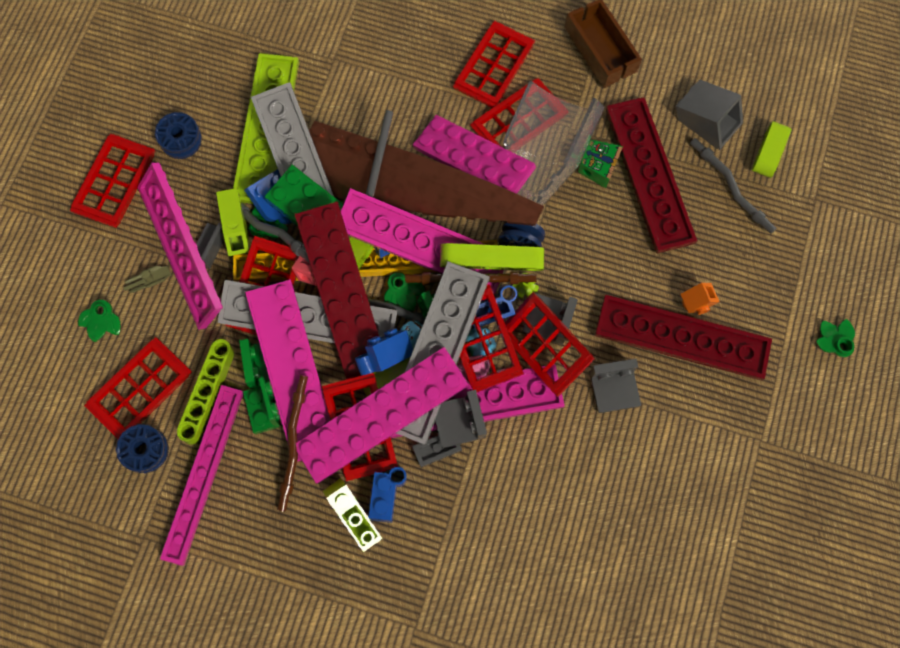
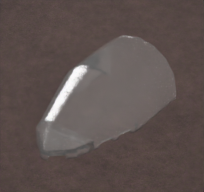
[503,81,605,222]

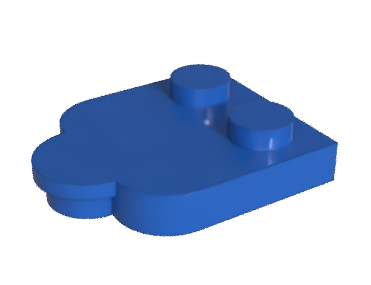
[244,169,292,224]

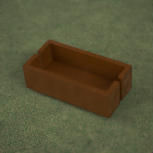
[564,0,642,88]

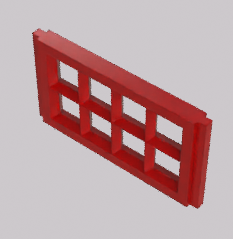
[453,20,535,108]
[470,78,568,152]
[70,133,156,228]
[225,236,299,336]
[460,284,524,393]
[505,292,595,397]
[84,337,192,439]
[322,372,398,482]

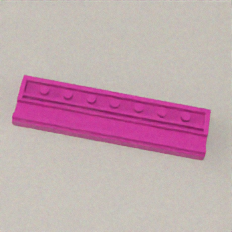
[245,280,330,462]

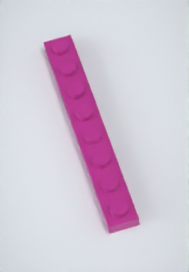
[160,385,243,566]

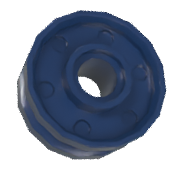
[155,112,202,159]
[498,221,546,247]
[116,424,169,474]

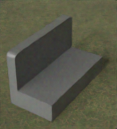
[197,223,224,269]

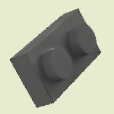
[412,435,462,468]

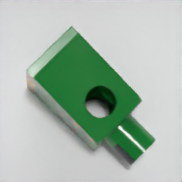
[570,140,622,188]

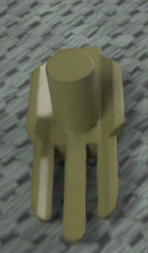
[123,265,172,293]

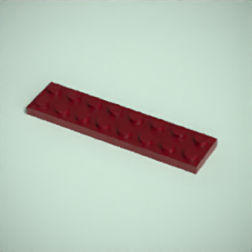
[605,97,698,254]
[295,201,379,379]
[595,294,772,381]

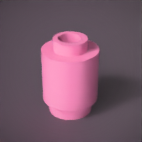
[457,355,489,379]

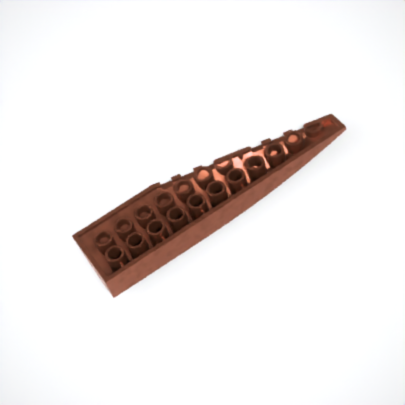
[309,121,544,226]

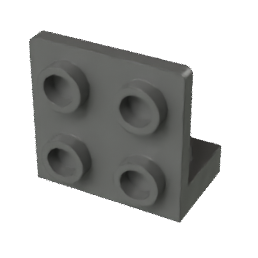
[522,293,578,345]
[589,359,641,413]
[435,390,487,448]

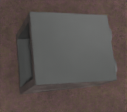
[676,80,743,150]

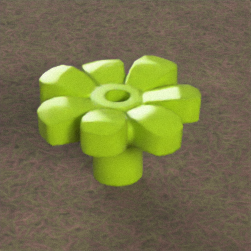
[512,273,539,299]

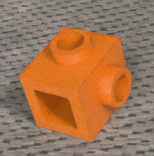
[681,283,720,315]

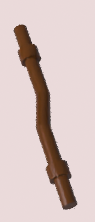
[405,271,537,285]
[277,375,308,511]

